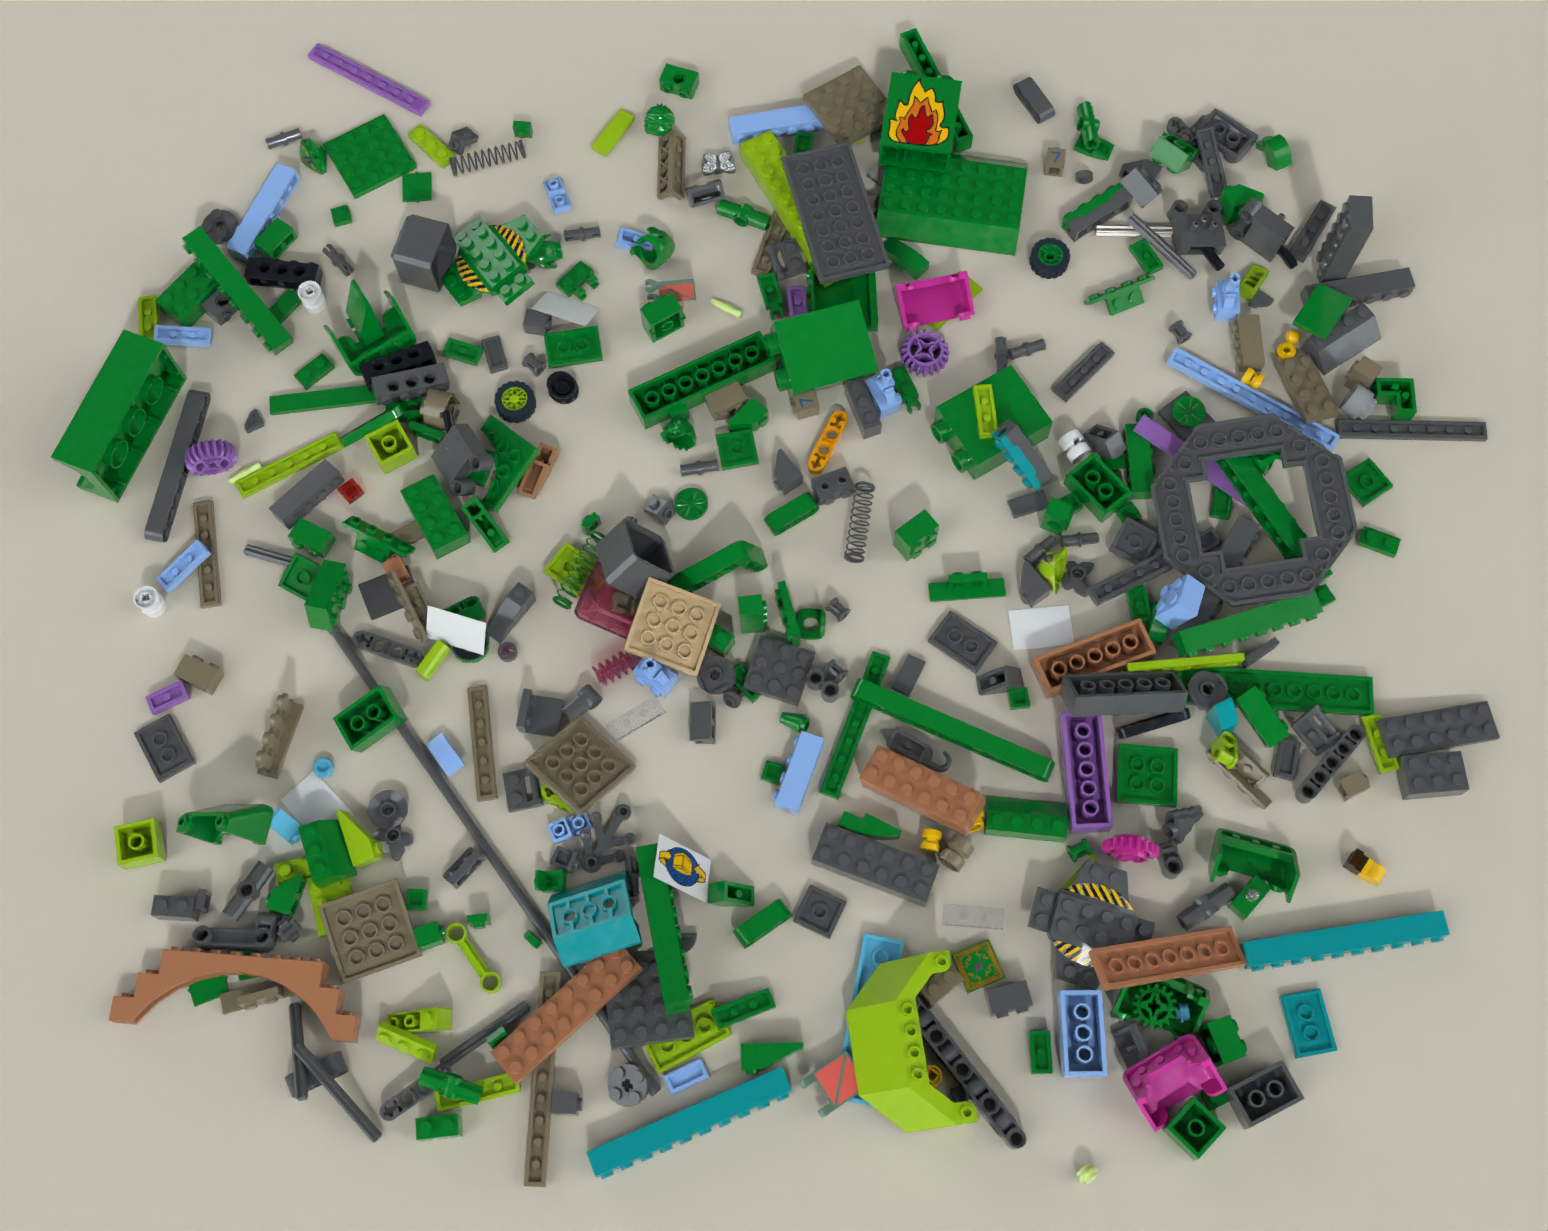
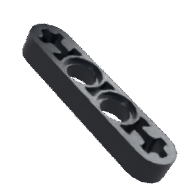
[1116,708,1191,739]

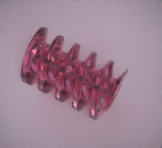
[591,651,635,686]

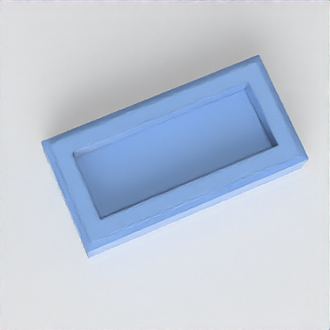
[663,1057,709,1095]

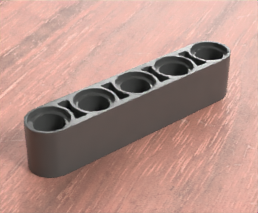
[1295,725,1366,804]

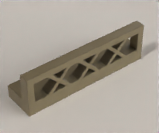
[657,130,686,200]

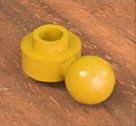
[1276,330,1300,360]

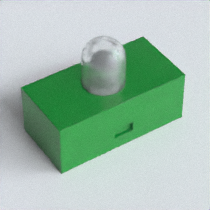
[1227,874,1271,920]

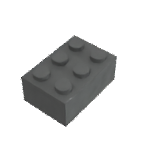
[1396,751,1469,800]
[1224,1060,1305,1130]

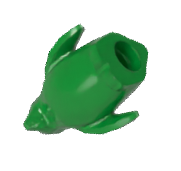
[527,234,563,269]

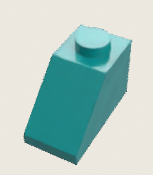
[1206,697,1239,737]

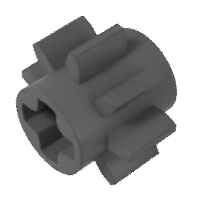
[276,918,302,943]

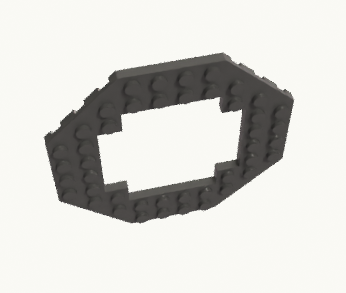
[1150,413,1358,607]

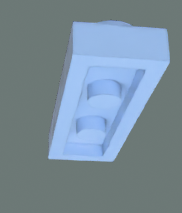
[153,325,212,347]
[156,539,211,593]

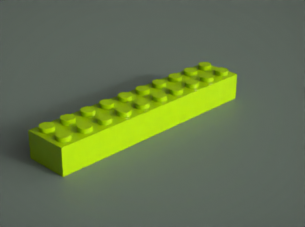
[740,130,840,288]

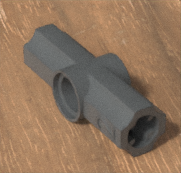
[222,861,274,922]
[1176,882,1236,931]

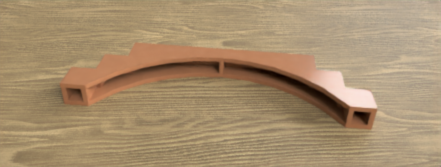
[109,946,361,1043]

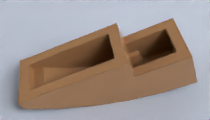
[517,442,561,500]

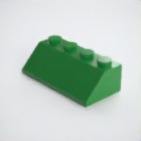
[984,795,1068,843]

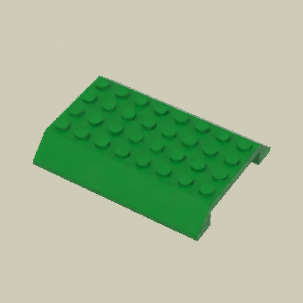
[876,153,1028,256]

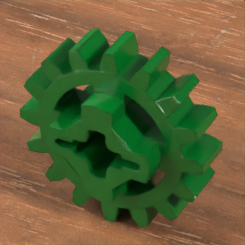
[1132,984,1179,1030]

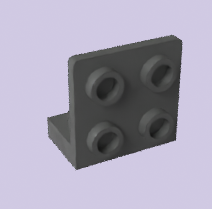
[516,688,565,737]

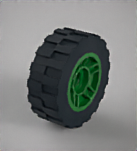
[1029,238,1070,279]

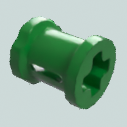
[1066,838,1093,863]

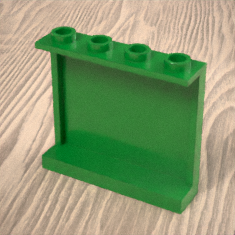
[807,262,878,332]

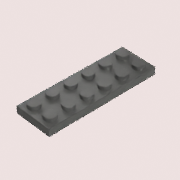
[1376,701,1500,759]

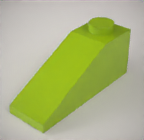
[336,809,383,868]

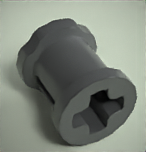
[1168,320,1192,345]
[522,353,546,377]
[825,597,851,622]

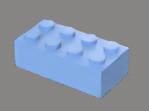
[1057,990,1107,1078]

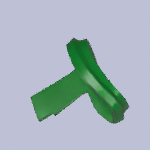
[797,608,826,640]

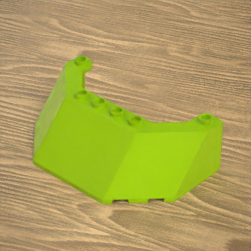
[846,950,979,1133]

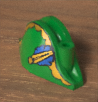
[299,137,327,175]

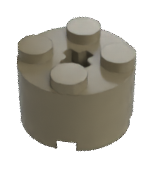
[420,388,460,429]

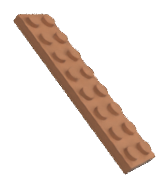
[1088,926,1247,991]
[490,949,643,1084]

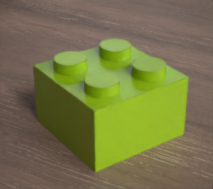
[364,419,418,474]
[114,818,166,870]

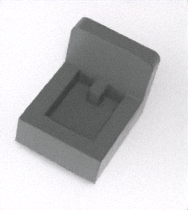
[449,127,479,155]
[642,494,676,525]
[549,845,581,874]

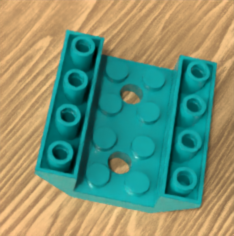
[547,870,642,968]

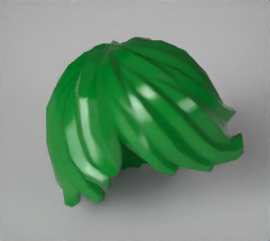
[644,103,675,136]
[660,419,697,451]

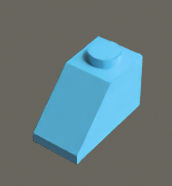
[270,807,301,845]

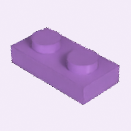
[787,285,808,317]
[145,680,191,716]

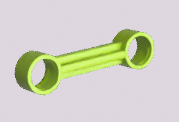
[446,923,502,994]

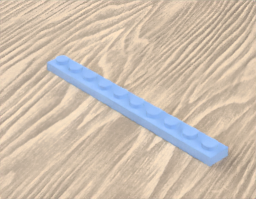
[1166,347,1340,452]

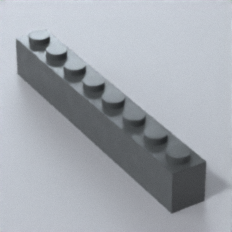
[1168,515,1260,648]

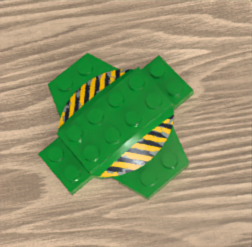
[441,214,545,307]

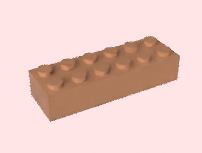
[1031,618,1157,700]
[859,745,986,837]

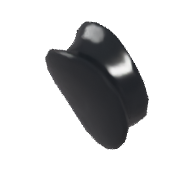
[547,371,579,404]

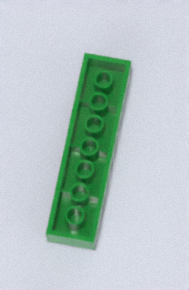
[628,330,777,430]
[636,843,693,1016]

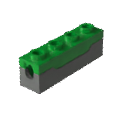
[1061,182,1133,242]

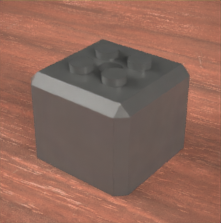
[391,214,457,292]
[596,518,675,600]

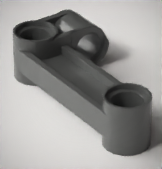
[192,912,282,953]

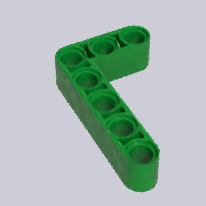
[666,540,768,593]

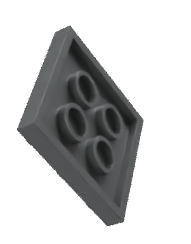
[743,635,816,707]

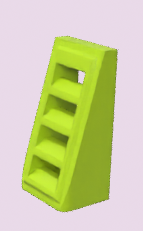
[1239,264,1270,301]

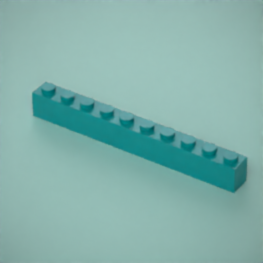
[1240,910,1450,972]
[586,1067,792,1179]

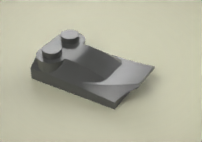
[1190,108,1258,163]

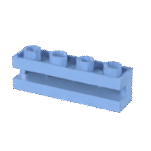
[773,731,824,815]

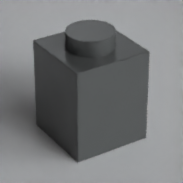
[523,309,552,336]
[551,1092,583,1116]

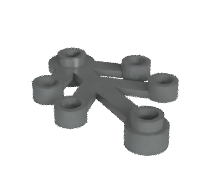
[579,804,636,873]

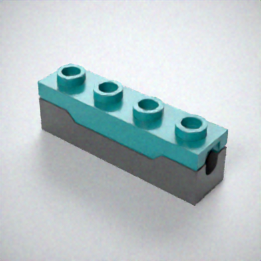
[991,419,1054,491]

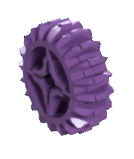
[900,329,950,377]
[184,439,237,476]

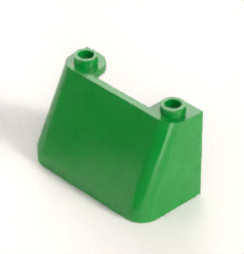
[176,804,273,845]
[1112,978,1211,1041]

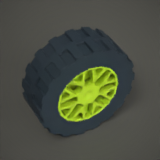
[494,381,536,423]

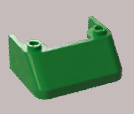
[323,290,416,376]
[1208,828,1300,903]

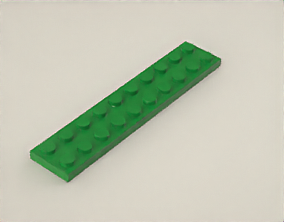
[1176,667,1374,716]

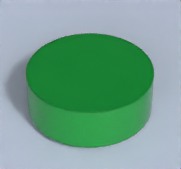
[523,929,543,949]

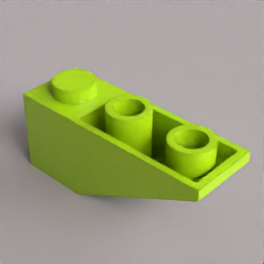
[387,1007,452,1034]

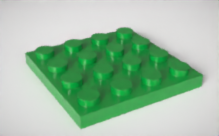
[322,114,417,199]

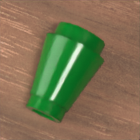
[780,712,810,733]

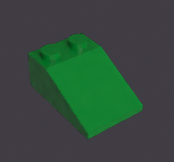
[346,279,385,346]

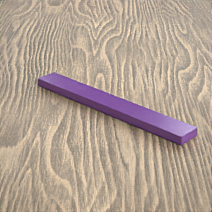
[308,43,431,117]
[1133,415,1247,507]

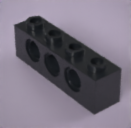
[244,257,323,290]
[358,340,437,392]

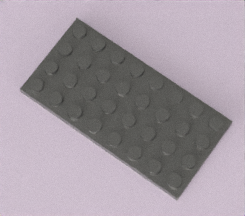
[781,141,890,285]

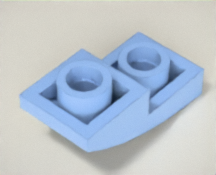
[543,177,572,215]
[426,733,465,777]
[547,812,594,844]

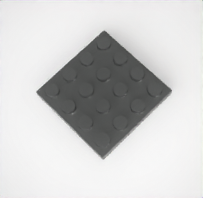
[606,960,694,1050]

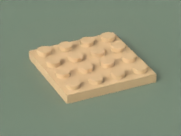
[623,577,721,677]

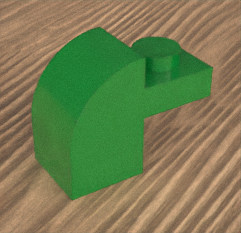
[1256,134,1292,171]

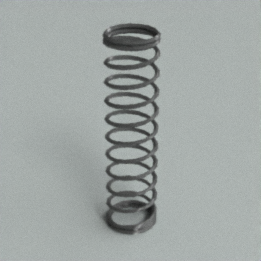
[449,140,526,176]
[844,481,875,563]

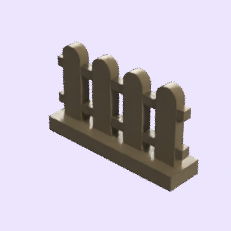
[255,693,304,779]

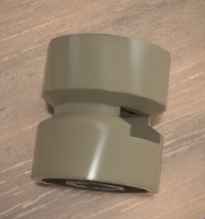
[937,834,975,872]

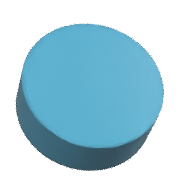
[313,758,334,778]

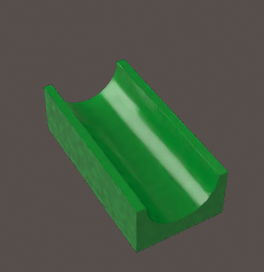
[51,330,187,503]

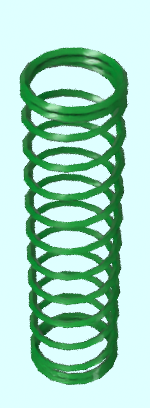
[552,530,605,610]

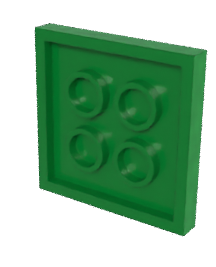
[1116,743,1178,808]

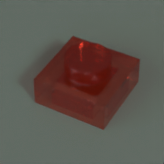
[337,478,365,504]

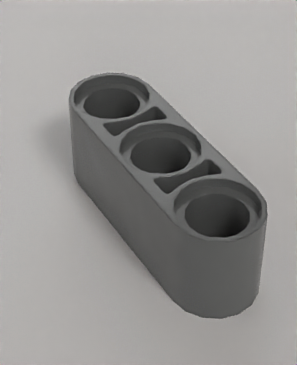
[1013,77,1055,124]
[285,1051,349,1098]

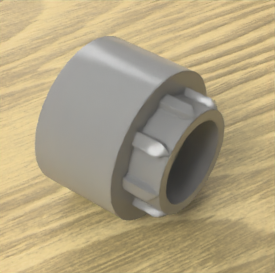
[1339,383,1377,420]

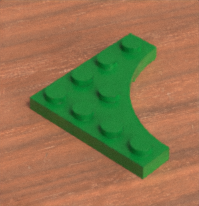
[480,414,540,512]

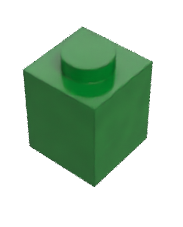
[413,921,446,952]

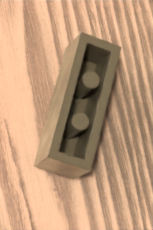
[1231,314,1265,372]

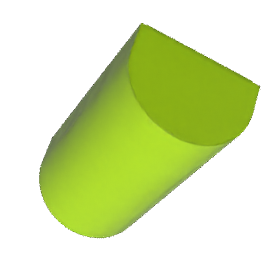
[416,640,451,681]

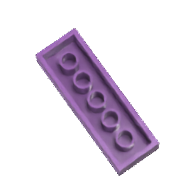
[1059,712,1113,834]

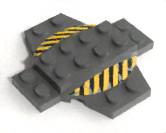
[1027,860,1155,990]

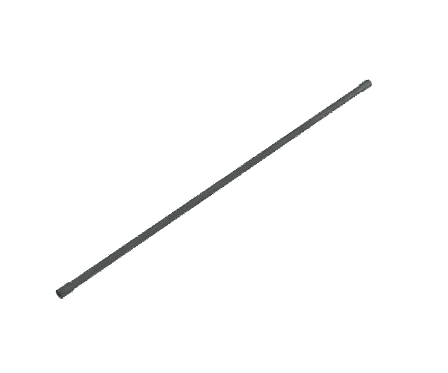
[328,625,661,1097]

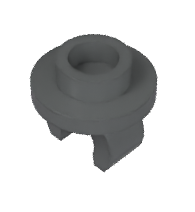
[723,687,744,708]

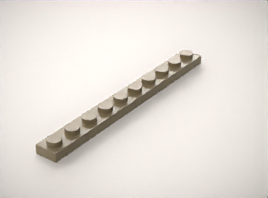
[524,971,562,1187]

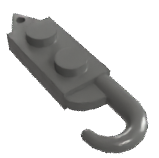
[880,727,952,773]

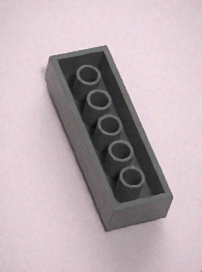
[1316,195,1373,283]
[1059,670,1189,717]
[812,822,940,907]

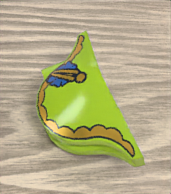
[1036,546,1068,595]

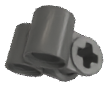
[807,659,849,703]

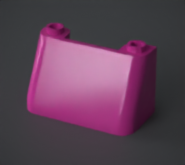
[892,271,975,331]
[1122,1034,1228,1132]

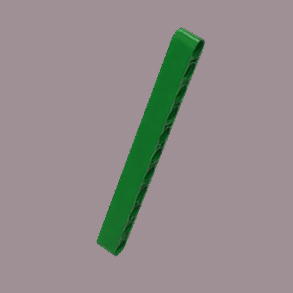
[850,678,1055,782]

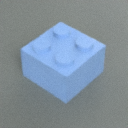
[1154,574,1205,630]

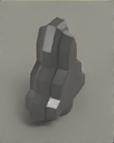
[1162,805,1203,844]

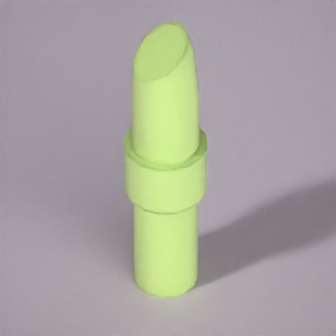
[711,299,743,318]
[228,462,262,484]

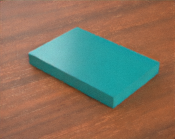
[1279,989,1338,1059]

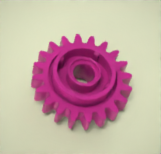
[1102,834,1159,863]

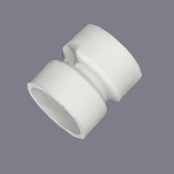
[298,281,327,314]
[1058,429,1092,465]
[133,586,167,618]

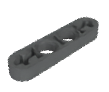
[1166,117,1204,172]
[352,630,424,668]
[380,1063,452,1121]

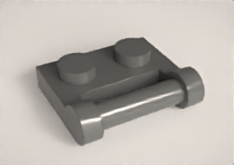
[765,238,807,281]
[1290,703,1343,756]
[502,768,544,813]

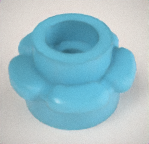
[1175,1002,1190,1023]

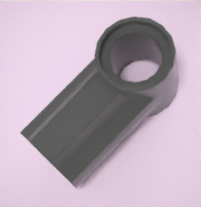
[562,684,603,721]

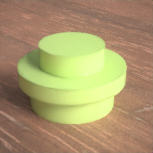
[1077,1164,1097,1184]

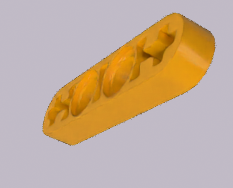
[808,410,848,475]

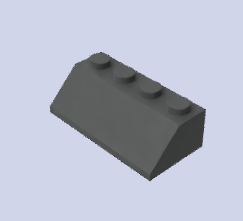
[1301,302,1381,375]

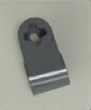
[1154,839,1183,879]

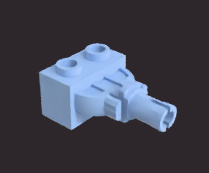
[1211,273,1241,322]
[865,368,902,419]
[632,658,679,698]

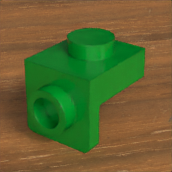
[534,870,567,893]

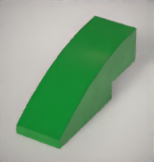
[884,237,929,280]
[837,811,902,840]

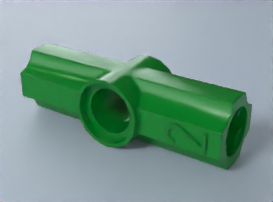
[1077,101,1100,150]
[716,199,771,231]
[417,1066,484,1105]

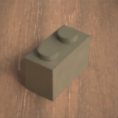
[1344,356,1383,390]
[705,381,748,422]
[173,654,224,695]
[918,964,964,1008]

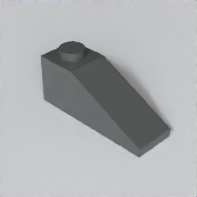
[486,582,536,644]

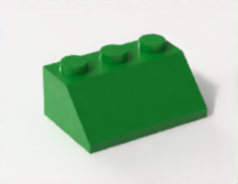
[298,820,357,889]

